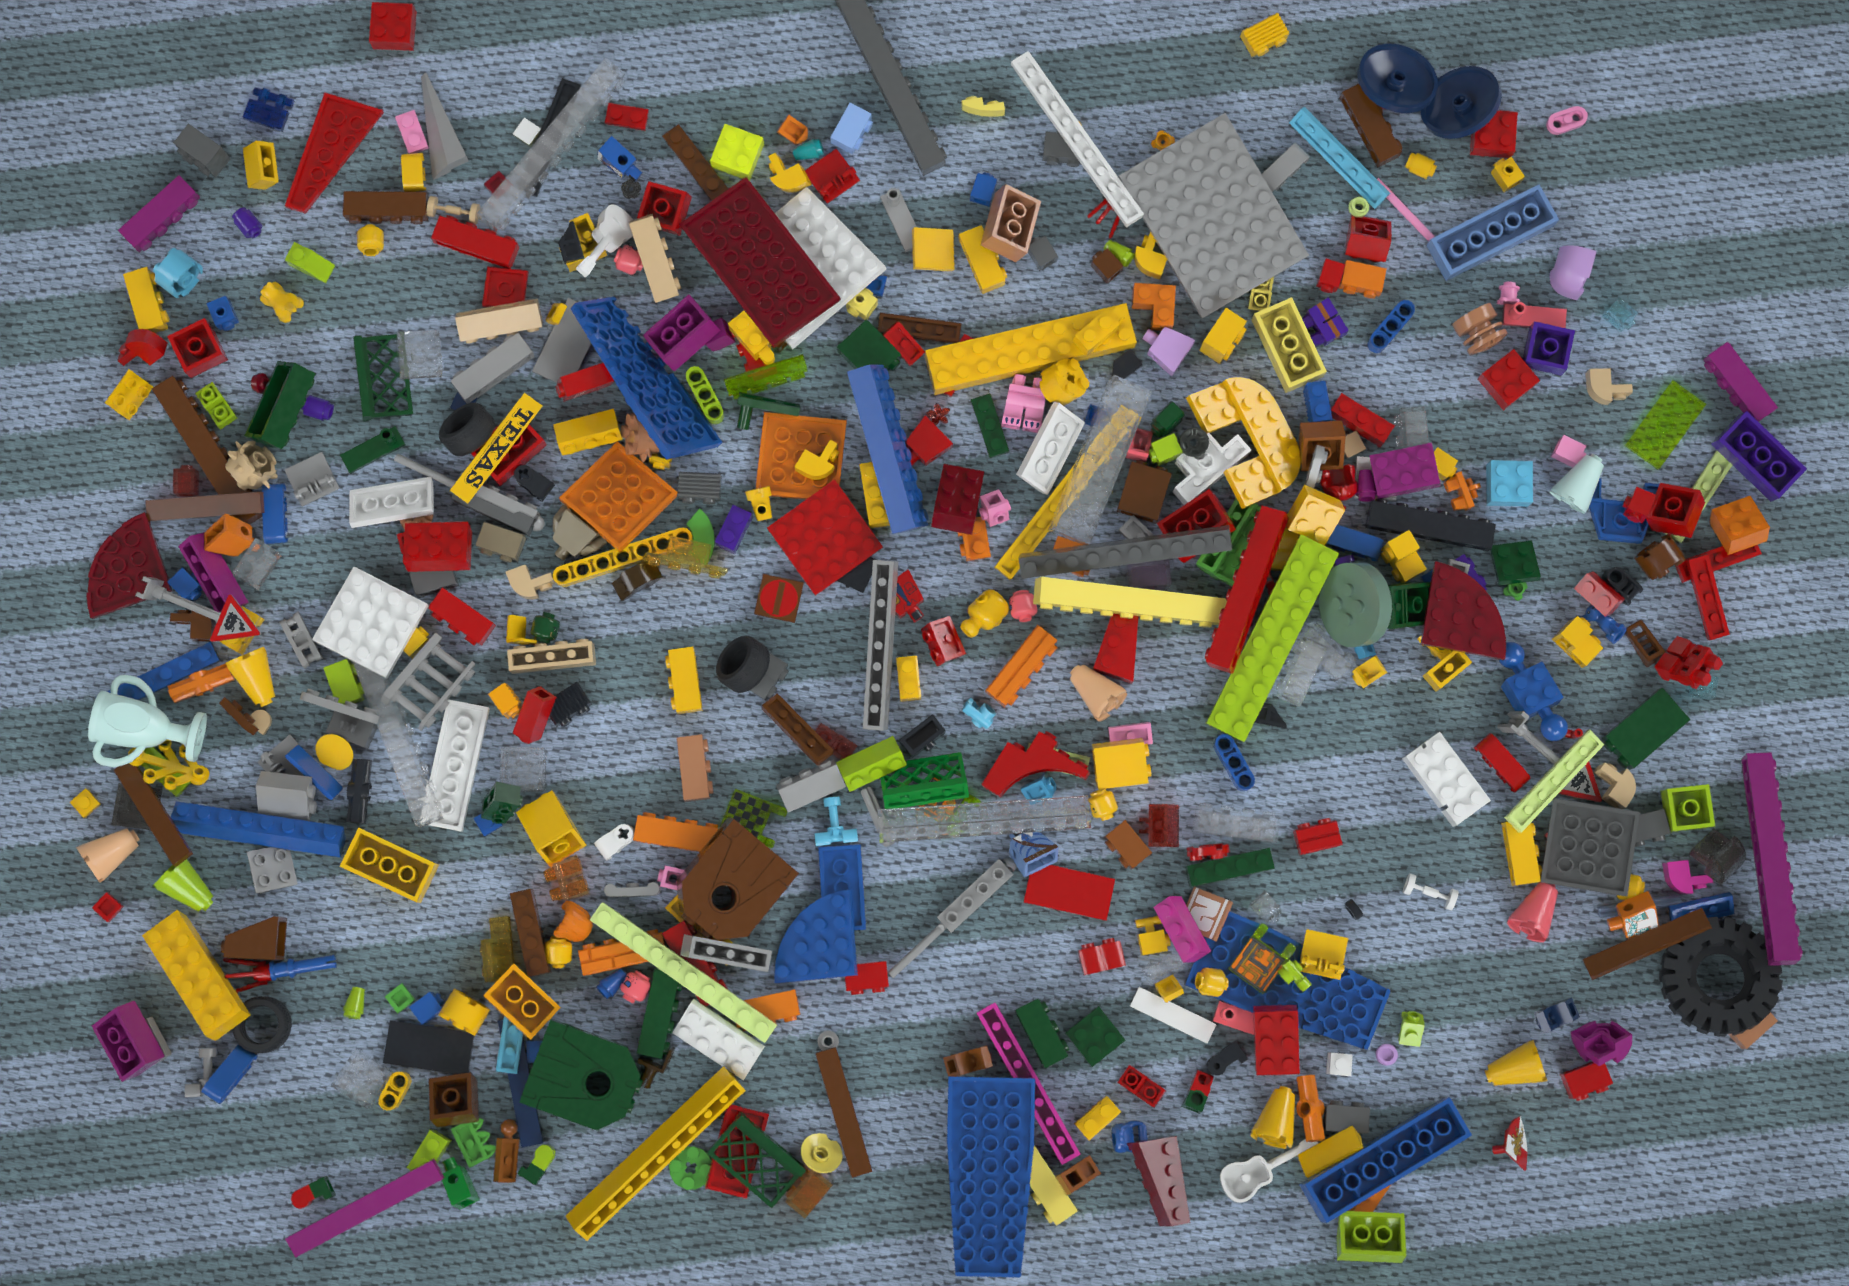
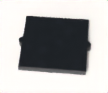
[837,557,877,593]

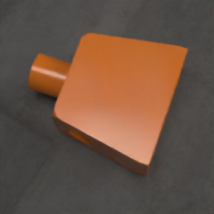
[204,513,259,557]

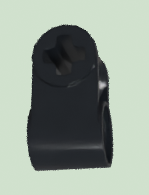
[514,465,555,502]
[1602,567,1643,606]

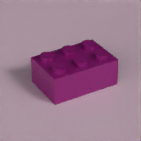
[643,294,721,372]
[1369,442,1440,499]
[92,1000,165,1082]

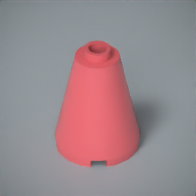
[1507,882,1558,942]

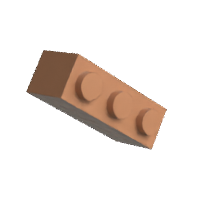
[677,734,714,802]

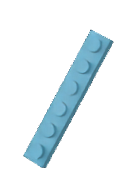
[1289,107,1390,209]

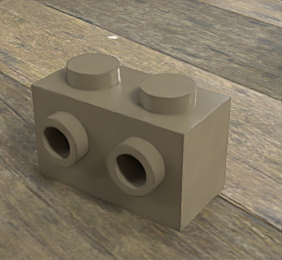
[476,522,526,563]

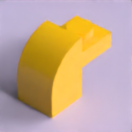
[768,153,812,193]
[1134,232,1167,280]
[795,440,839,480]

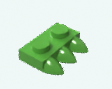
[451,1118,496,1168]

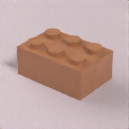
[981,184,1041,262]

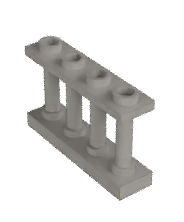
[381,632,475,731]

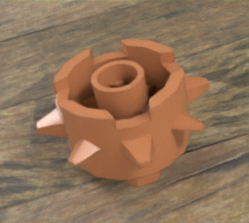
[621,413,659,462]

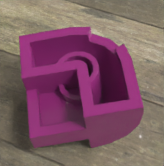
[1570,1021,1633,1066]

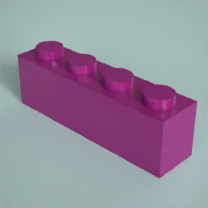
[118,175,200,253]
[1703,342,1778,422]
[178,532,249,613]

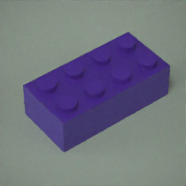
[1711,411,1807,502]

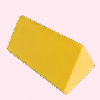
[1298,1126,1363,1178]

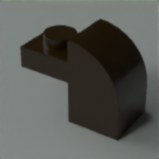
[611,559,663,601]

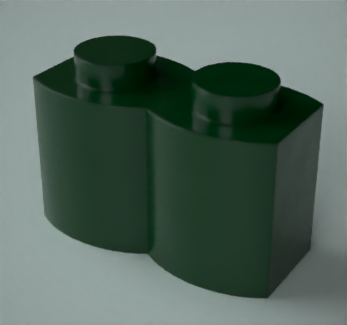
[1150,401,1185,438]

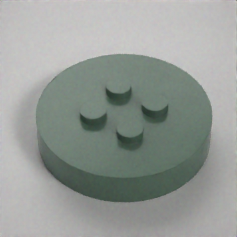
[1319,562,1392,647]

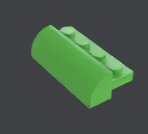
[1196,499,1261,587]

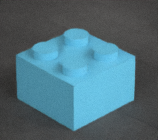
[1486,460,1533,507]

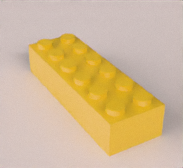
[142,910,250,1041]

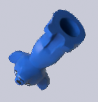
[1580,605,1627,644]

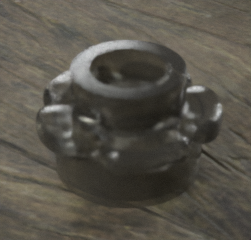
[621,179,641,199]

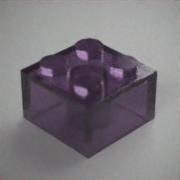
[1124,559,1172,591]

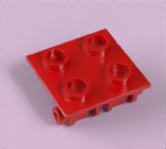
[805,148,860,204]

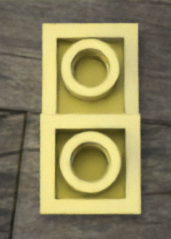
[962,96,1005,117]
[1248,277,1274,311]

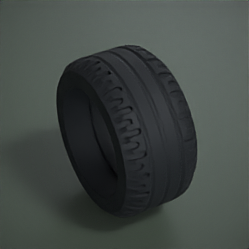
[439,403,495,456]
[716,635,770,693]
[232,996,292,1053]

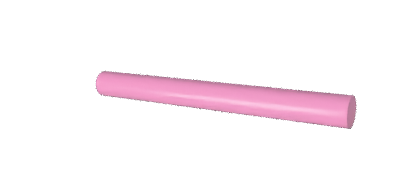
[1377,178,1435,242]

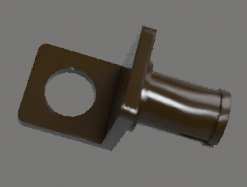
[637,1047,675,1089]

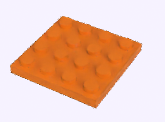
[755,412,847,500]
[559,441,678,552]

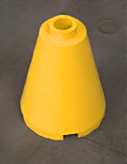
[225,646,275,707]
[1485,1040,1548,1086]
[1251,1086,1295,1149]

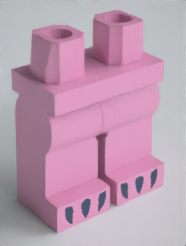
[1001,374,1045,433]

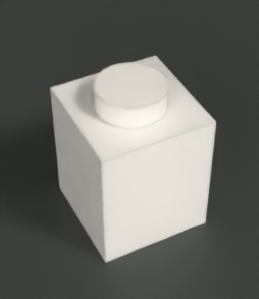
[1326,1053,1353,1076]

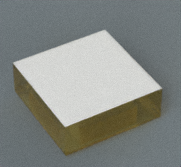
[513,118,541,147]

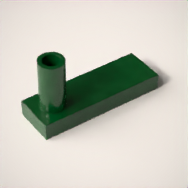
[737,392,800,430]
[340,426,406,474]

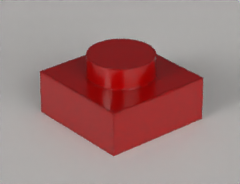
[92,892,124,922]

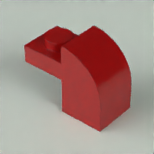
[117,329,168,366]

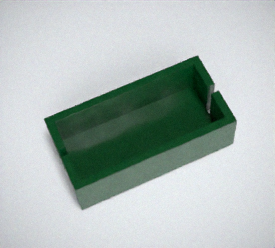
[244,361,316,449]

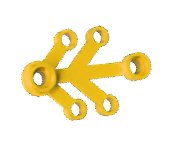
[128,740,209,790]

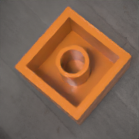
[1709,496,1770,555]

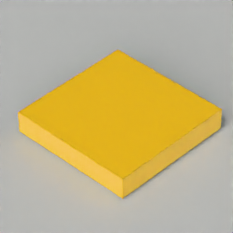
[912,227,954,271]

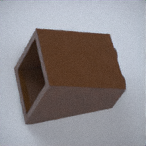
[221,916,287,961]

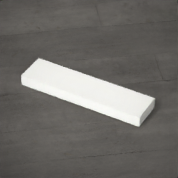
[1130,987,1216,1044]

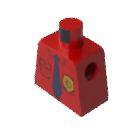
[895,569,924,623]

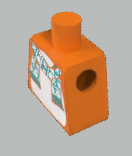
[1607,891,1659,939]

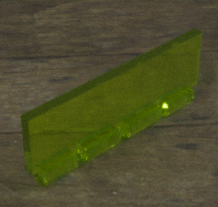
[724,354,808,400]

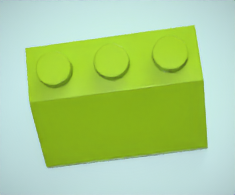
[1336,1211,1406,1263]

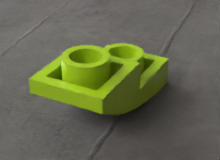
[195,382,238,430]

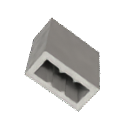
[256,771,317,821]

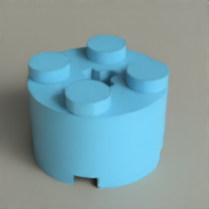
[153,248,203,298]

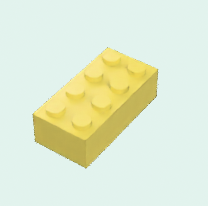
[1251,297,1327,393]

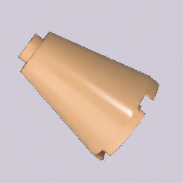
[1070,665,1127,722]
[76,828,140,883]

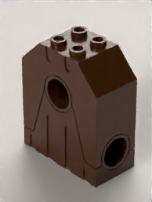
[676,818,799,940]

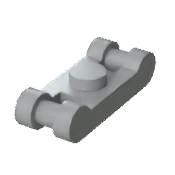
[279,611,323,669]
[604,882,661,898]

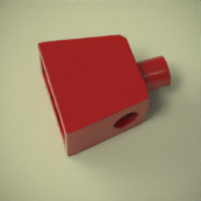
[905,415,953,466]

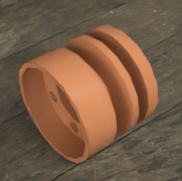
[1452,303,1508,356]

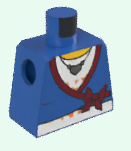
[597,136,642,182]

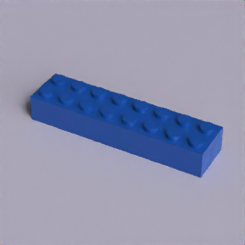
[847,364,929,534]
[1299,1097,1472,1223]

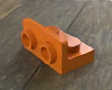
[957,517,991,561]

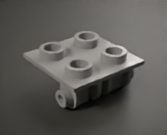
[285,452,340,507]
[258,735,304,776]
[247,847,298,894]

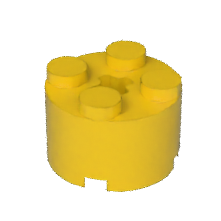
[1039,358,1090,406]
[438,989,490,1036]

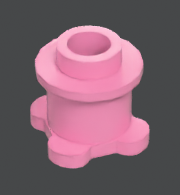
[1497,282,1520,305]

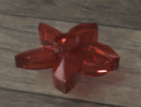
[925,403,950,425]

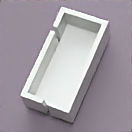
[1402,732,1491,827]

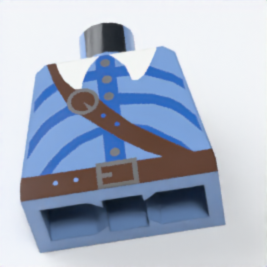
[1009,828,1059,877]

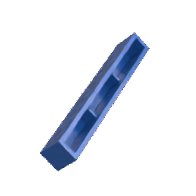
[171,801,346,857]

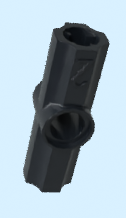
[346,759,372,824]

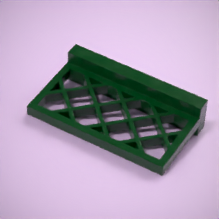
[353,333,413,421]
[707,1111,807,1208]

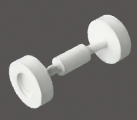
[1403,873,1459,911]

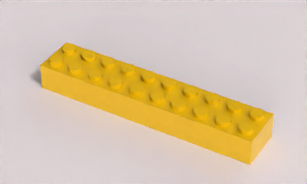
[925,303,1137,395]

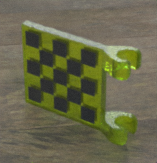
[719,789,788,848]

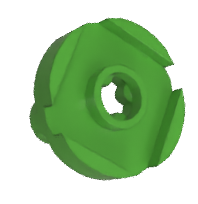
[669,1146,712,1190]

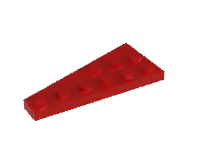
[285,93,384,214]

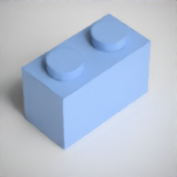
[830,103,873,154]

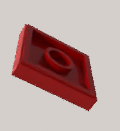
[482,266,529,308]

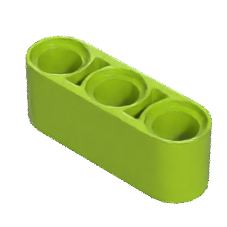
[686,366,724,425]

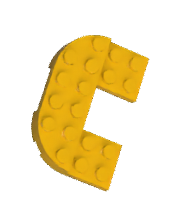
[1186,377,1301,509]

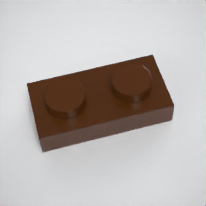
[219,697,259,735]

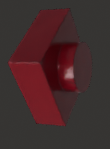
[484,171,513,201]

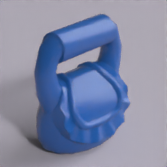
[1111,1120,1147,1153]

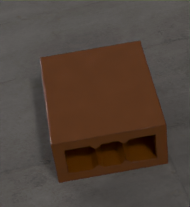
[1116,460,1172,524]

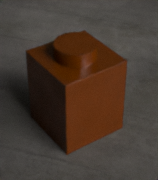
[1091,248,1124,284]

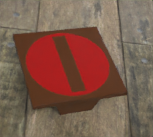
[754,574,804,623]

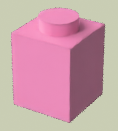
[1551,435,1586,468]

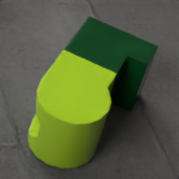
[517,1144,555,1185]

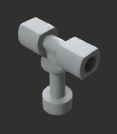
[185,1048,231,1097]

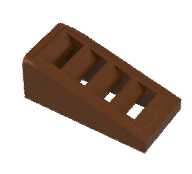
[1625,620,1666,667]

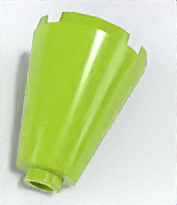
[153,859,213,912]

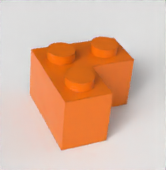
[1131,283,1176,331]

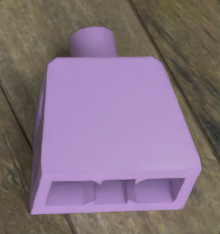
[1142,327,1195,376]

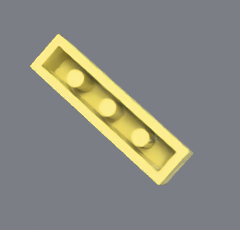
[1030,1145,1078,1226]

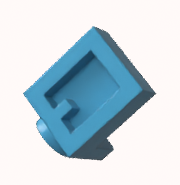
[1020,772,1056,807]

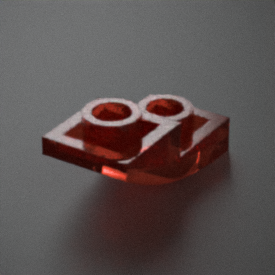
[815,723,858,760]

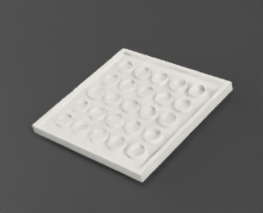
[775,187,886,349]

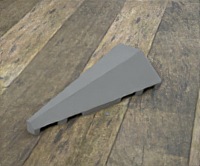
[421,73,469,180]

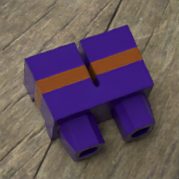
[1302,297,1349,347]

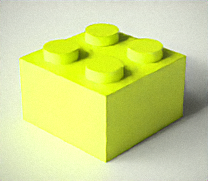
[710,124,764,181]

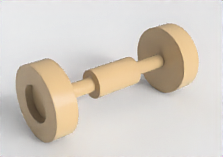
[427,196,480,224]

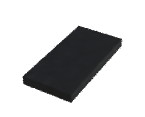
[383,1020,475,1074]

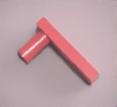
[1502,302,1567,328]
[1213,1001,1254,1035]

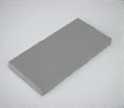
[532,298,592,383]

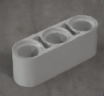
[1262,143,1310,192]

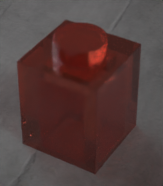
[173,465,199,497]

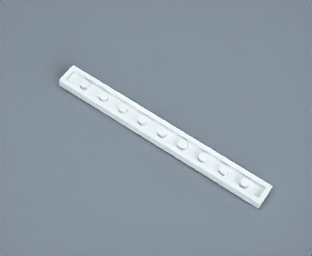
[1011,51,1144,227]

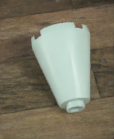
[1550,454,1604,514]

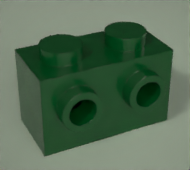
[481,781,523,824]

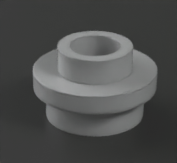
[817,1031,839,1051]

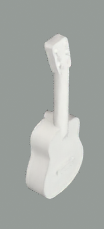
[576,205,633,277]
[1220,1139,1318,1203]

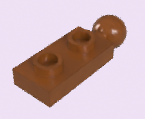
[493,1119,519,1183]

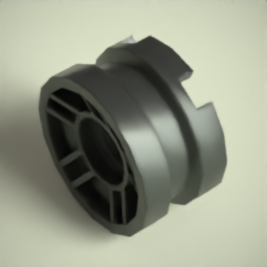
[1179,427,1209,457]

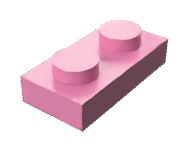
[395,110,429,154]
[1108,722,1153,744]

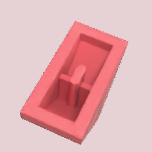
[1125,427,1153,462]

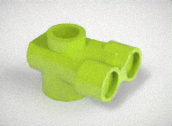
[1277,959,1311,991]

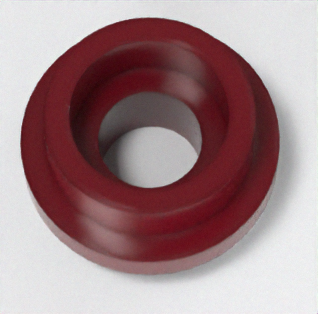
[251,373,269,394]

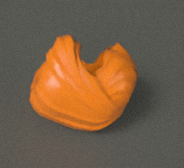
[553,900,593,942]

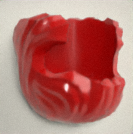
[1320,464,1357,501]

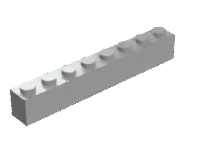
[863,560,898,731]

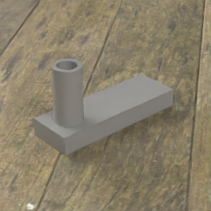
[880,188,916,252]

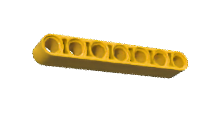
[553,528,693,587]

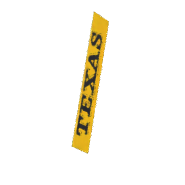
[450,393,542,504]

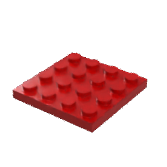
[767,479,883,596]

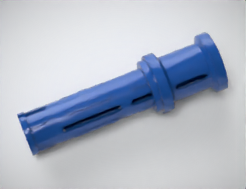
[269,954,337,981]

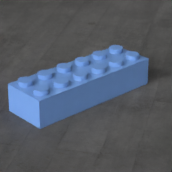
[1426,185,1559,281]

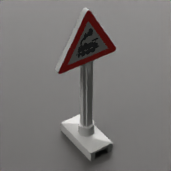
[136,576,261,642]
[1497,711,1602,802]

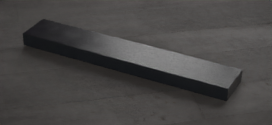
[518,78,582,197]

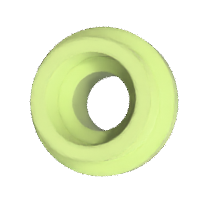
[1348,197,1369,217]

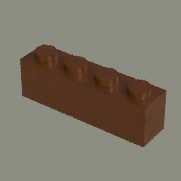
[1339,84,1402,168]
[343,191,429,224]
[510,888,552,977]

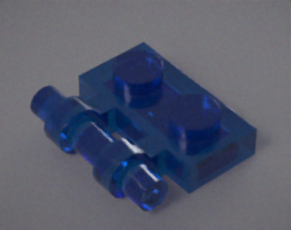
[243,87,294,132]

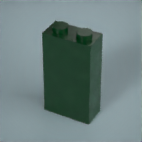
[1602,688,1691,770]

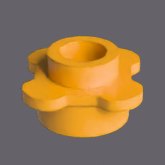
[1151,130,1175,151]

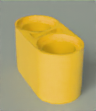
[401,153,426,192]
[379,1071,412,1111]

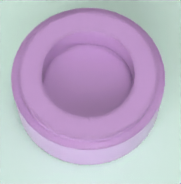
[1376,1044,1398,1065]

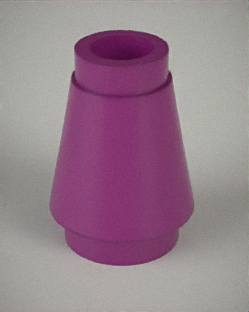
[1356,469,1377,502]

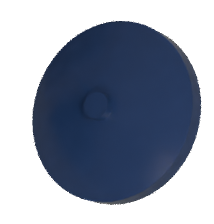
[1357,44,1438,113]
[1420,66,1502,139]

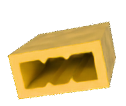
[1092,738,1151,790]

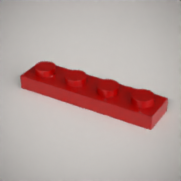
[1675,545,1762,583]
[1686,554,1730,641]

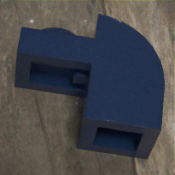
[1535,997,1580,1034]

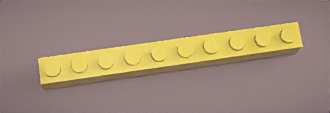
[1033,577,1227,628]

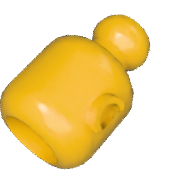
[960,589,1009,638]

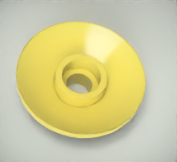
[801,1133,842,1173]

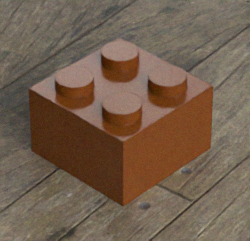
[1299,421,1346,471]

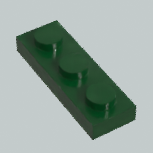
[970,393,1009,458]

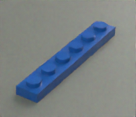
[96,642,220,700]

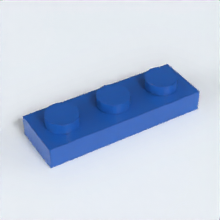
[1668,892,1735,921]

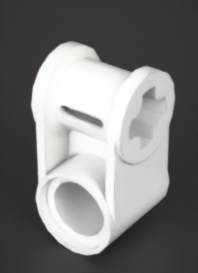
[594,824,635,861]

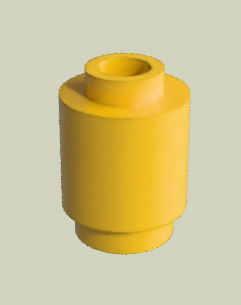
[1405,153,1437,179]

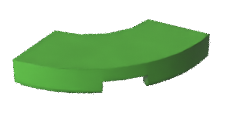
[686,508,715,567]

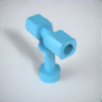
[814,797,858,847]

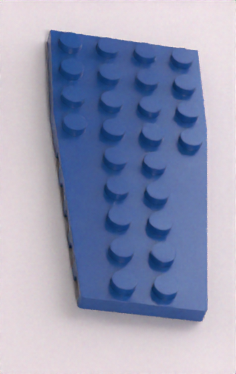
[571,297,723,460]
[1184,911,1390,1050]
[947,1076,1035,1278]

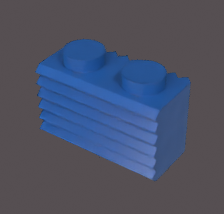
[1303,380,1333,422]

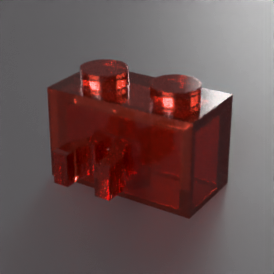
[1139,804,1179,848]

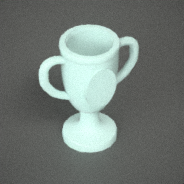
[88,675,207,767]

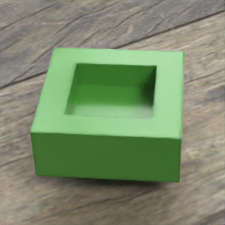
[385,983,416,1014]

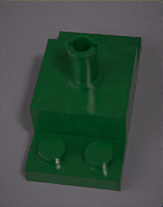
[1387,582,1431,629]

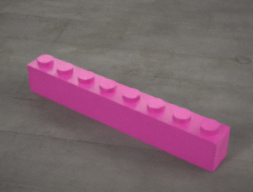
[976,1002,1080,1165]

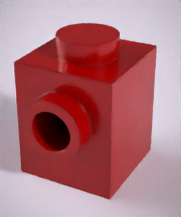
[1316,258,1346,293]
[1622,487,1656,523]

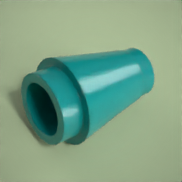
[792,138,824,161]

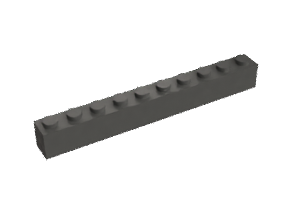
[835,0,947,176]
[1018,525,1232,579]

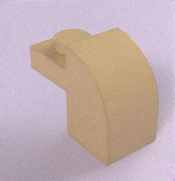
[1585,368,1633,405]
[506,565,556,600]
[1593,763,1636,809]

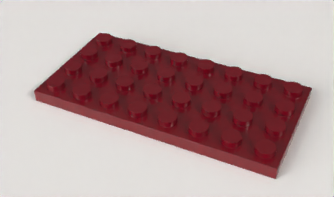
[679,177,841,349]

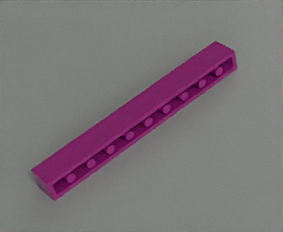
[1741,752,1802,966]

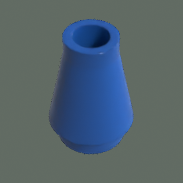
[596,969,626,999]

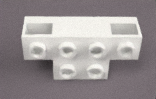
[1173,433,1251,505]

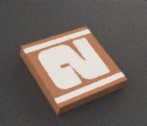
[1186,887,1233,942]

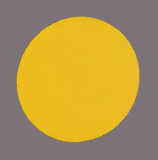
[315,734,353,770]

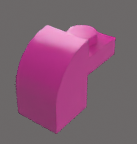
[1662,860,1713,895]

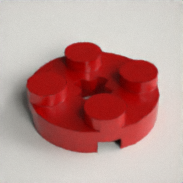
[1186,843,1230,861]

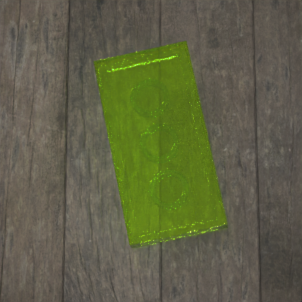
[1624,380,1706,470]

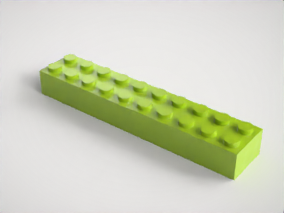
[1205,534,1339,742]

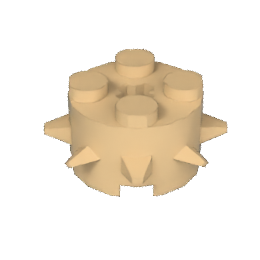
[225,441,278,490]

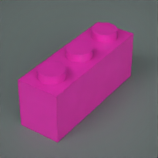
[1153,896,1211,963]

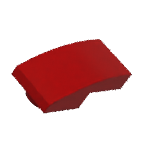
[1117,1065,1166,1109]

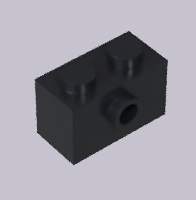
[899,714,946,758]

